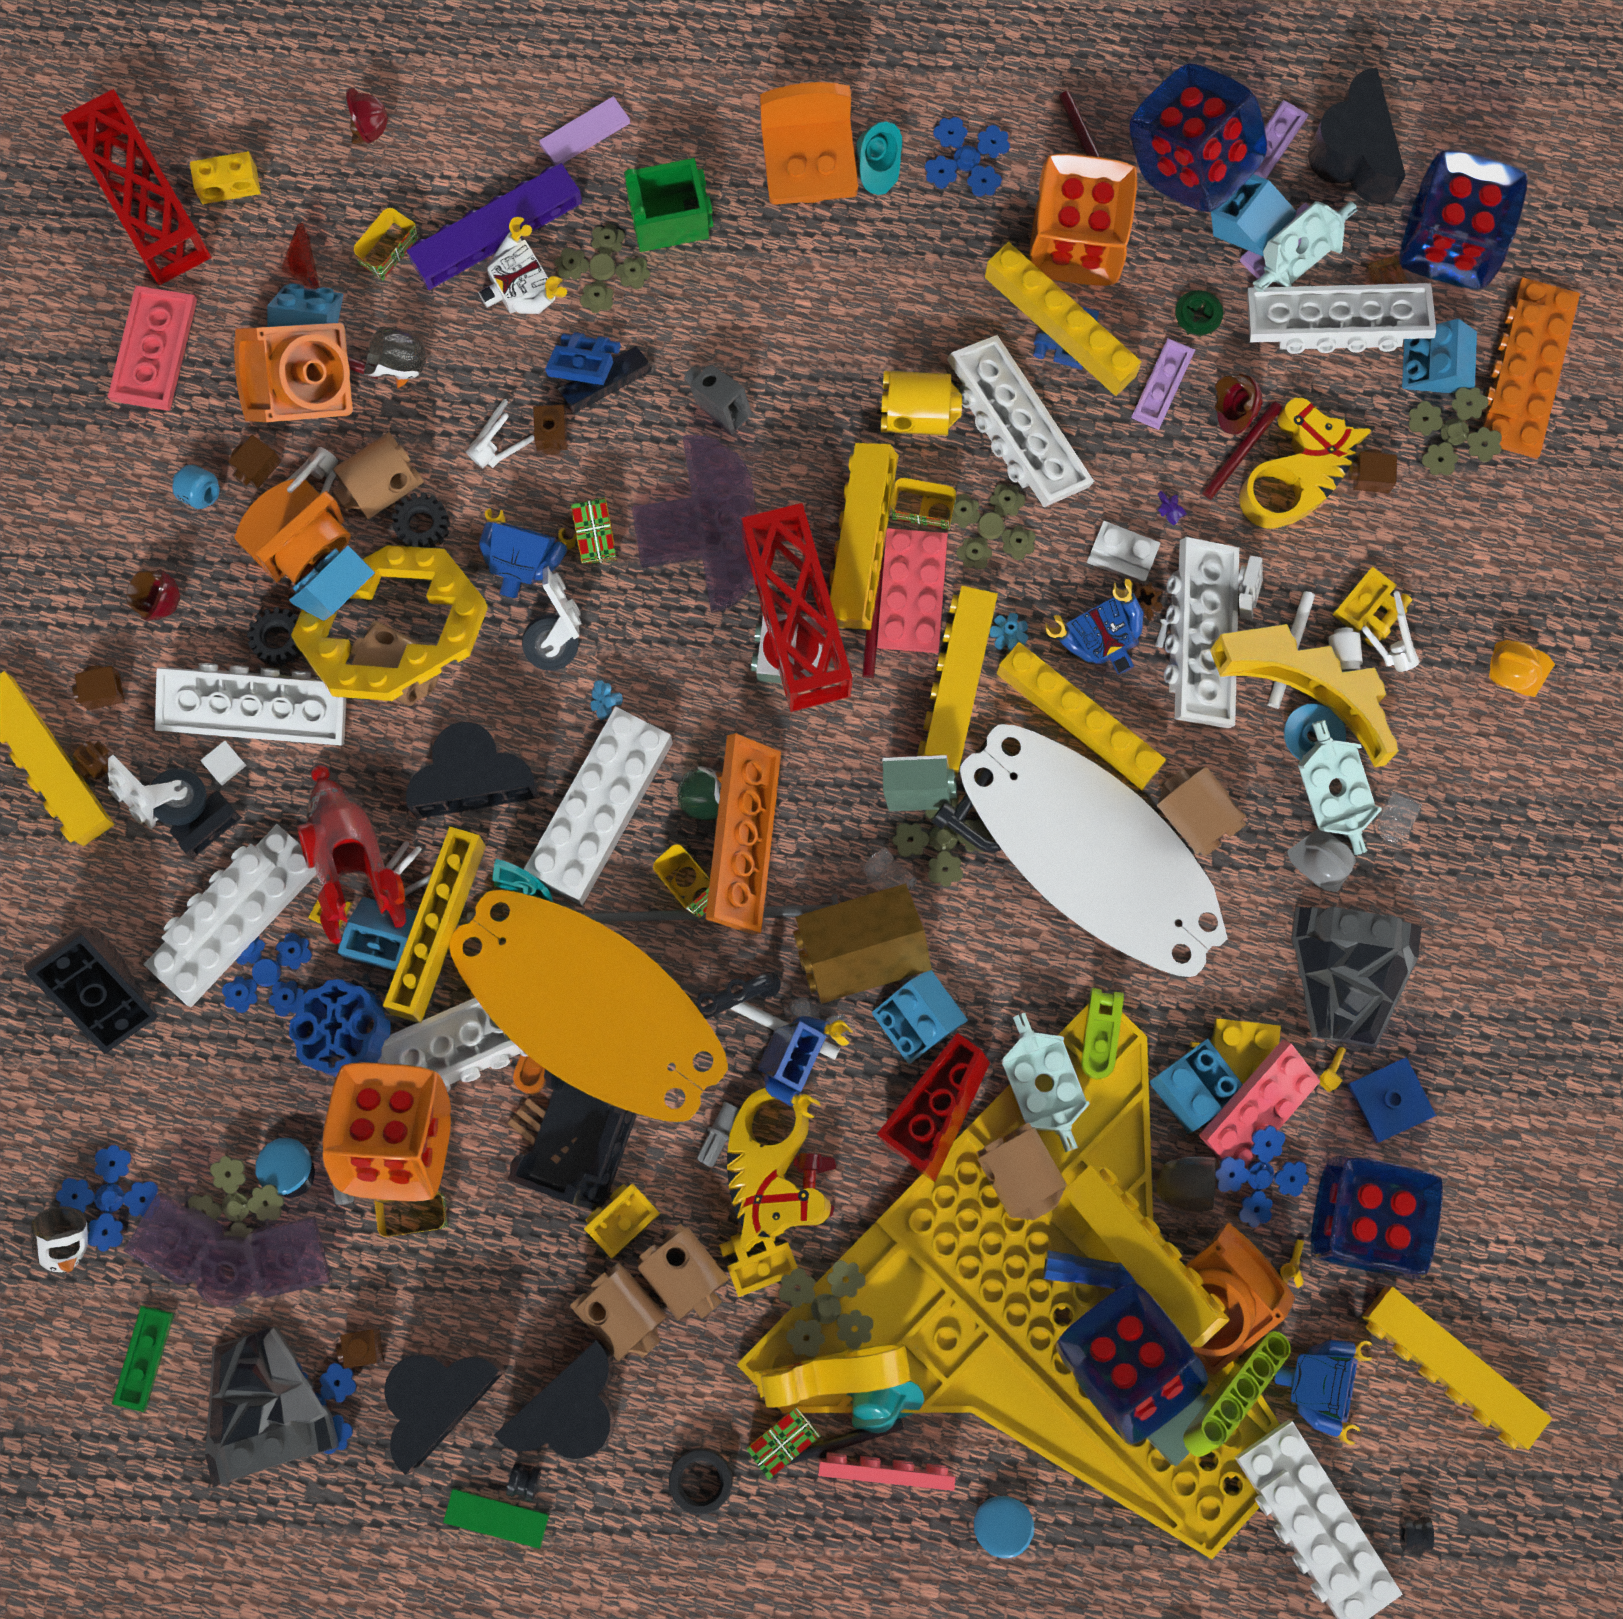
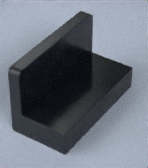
[170,791,242,859]

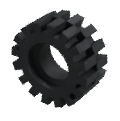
[392,493,450,548]
[247,607,303,667]

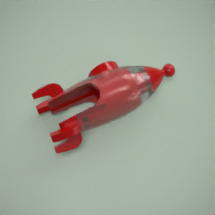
[297,765,406,945]

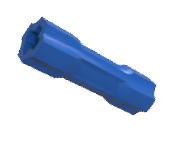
[1043,1250,1144,1294]

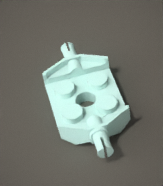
[1253,201,1357,292]
[1298,720,1382,855]
[1001,1013,1090,1152]

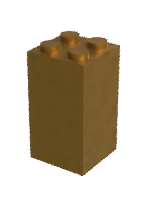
[793,883,932,1004]

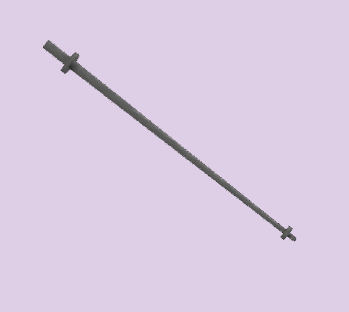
[457,894,838,925]

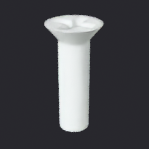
[1155,619,1171,648]

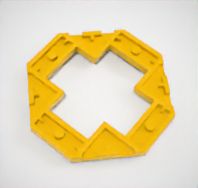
[291,545,488,701]

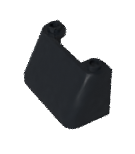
[508,1069,637,1210]

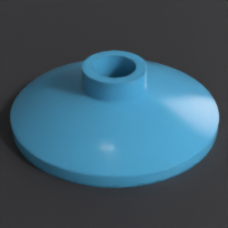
[1284,704,1346,761]

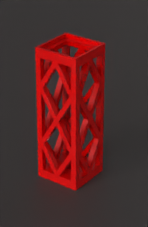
[60,89,212,286]
[741,503,853,712]

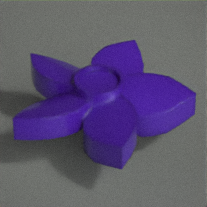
[1157,491,1187,526]

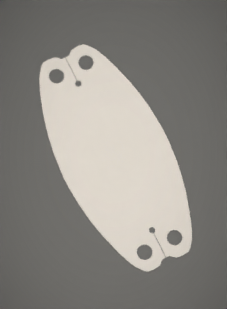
[960,724,1228,977]

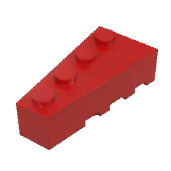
[877,1033,990,1183]

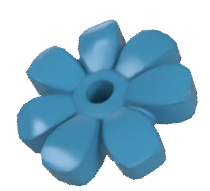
[989,613,1028,652]
[590,680,623,720]

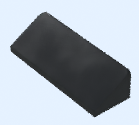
[558,346,651,414]

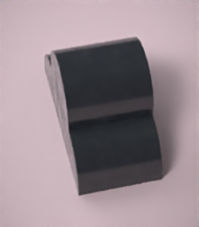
[1308,67,1406,204]
[406,722,541,820]
[24,925,159,1055]
[494,1340,615,1459]
[384,1354,507,1475]

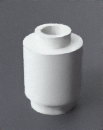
[1328,628,1363,672]

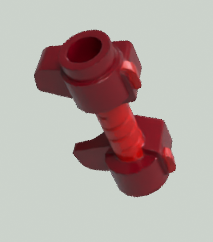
[794,1153,836,1227]

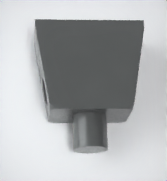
[684,365,752,435]

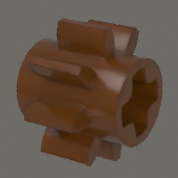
[1133,582,1163,621]
[72,741,113,780]

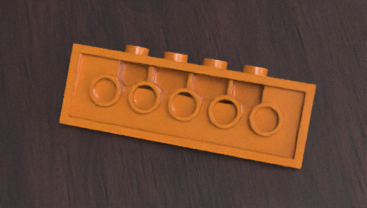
[1482,277,1580,459]
[705,733,781,935]

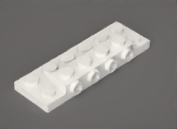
[1247,283,1436,354]
[947,335,1094,507]
[1164,537,1239,728]
[155,663,346,746]
[143,824,324,1007]
[378,998,528,1092]
[1235,1419,1403,1619]

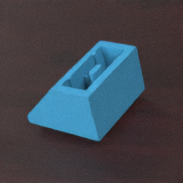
[1211,170,1297,257]
[267,283,343,327]
[1402,318,1477,393]
[289,546,375,621]
[338,897,418,972]
[872,970,968,1064]
[1149,1038,1243,1134]

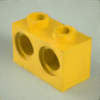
[190,151,261,204]

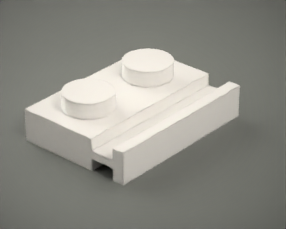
[1087,521,1160,585]
[1238,555,1263,621]

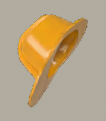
[1489,640,1555,697]

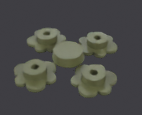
[555,224,650,313]
[1409,387,1502,476]
[947,484,1036,570]
[892,797,993,887]
[186,1155,284,1260]
[779,1260,873,1357]

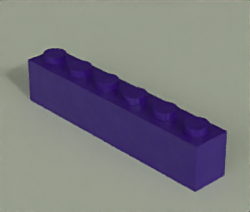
[406,163,582,290]

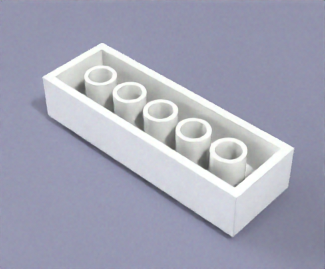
[524,706,673,906]

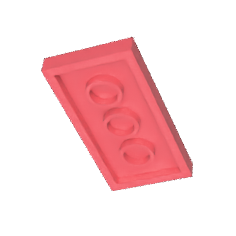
[108,285,197,411]
[877,528,948,653]
[1199,1039,1320,1168]
[818,1452,956,1491]

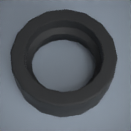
[669,1448,733,1515]

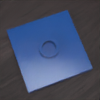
[1347,1057,1436,1143]

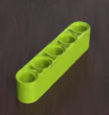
[1183,1331,1291,1457]

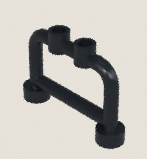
[931,739,1016,853]
[694,972,781,1019]

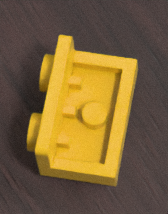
[584,1183,661,1259]

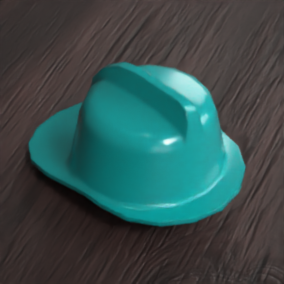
[856,121,902,195]
[846,1381,924,1433]

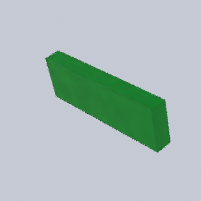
[112,1305,175,1412]
[443,1488,550,1549]

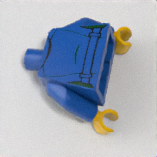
[758,1016,853,1118]
[1275,1339,1372,1445]

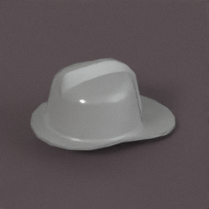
[1287,828,1356,892]

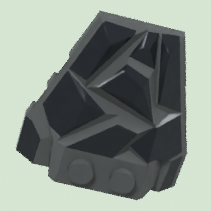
[1291,907,1422,1048]
[205,1326,339,1487]

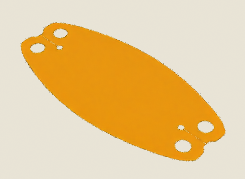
[449,890,728,1122]

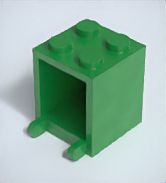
[624,158,714,252]

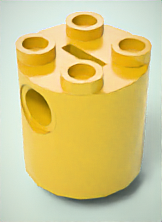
[881,371,962,436]

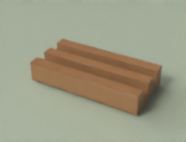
[507,1098,578,1164]

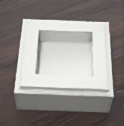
[200,741,246,785]

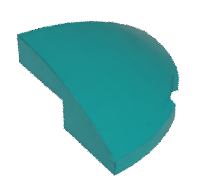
[492,859,554,903]

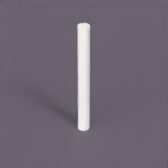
[1267,591,1315,709]
[730,1002,840,1060]

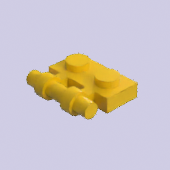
[1333,566,1412,647]
[719,1232,798,1297]

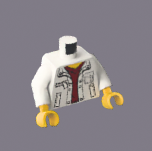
[478,217,567,314]

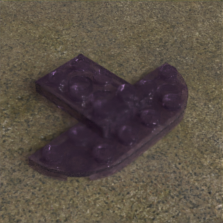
[632,435,763,613]

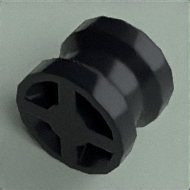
[506,1462,542,1502]
[1399,1516,1434,1552]

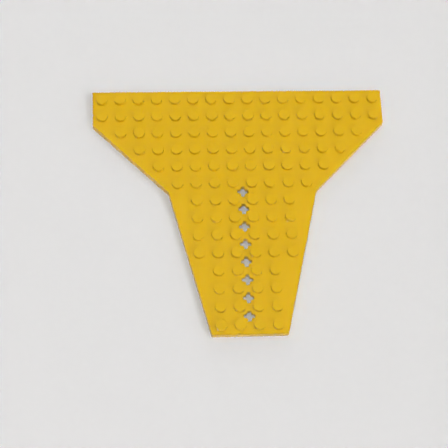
[737,1004,1280,1559]

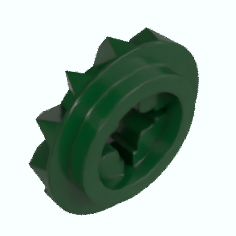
[1174,290,1223,338]

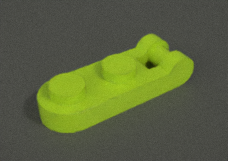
[1081,988,1124,1080]

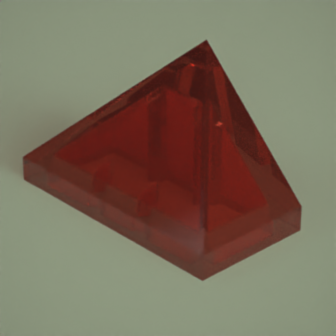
[282,223,320,289]

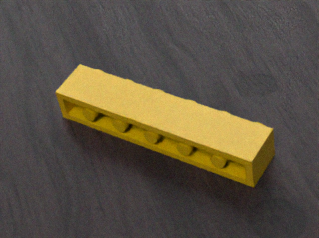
[985,242,1142,396]
[830,443,899,630]
[917,586,998,777]
[997,642,1166,790]
[0,671,115,847]
[383,826,486,1023]
[1063,1165,1230,1347]
[1362,1286,1552,1450]

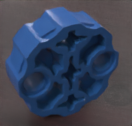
[289,979,390,1077]

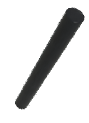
[786,1418,904,1466]

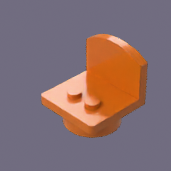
[760,82,858,205]
[234,323,353,422]
[234,478,351,585]
[1147,1223,1295,1375]

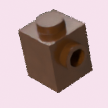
[533,405,568,455]
[228,435,281,489]
[1348,449,1398,493]
[72,665,125,711]
[336,1329,384,1369]

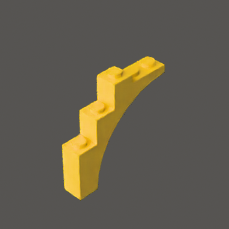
[1210,624,1399,767]

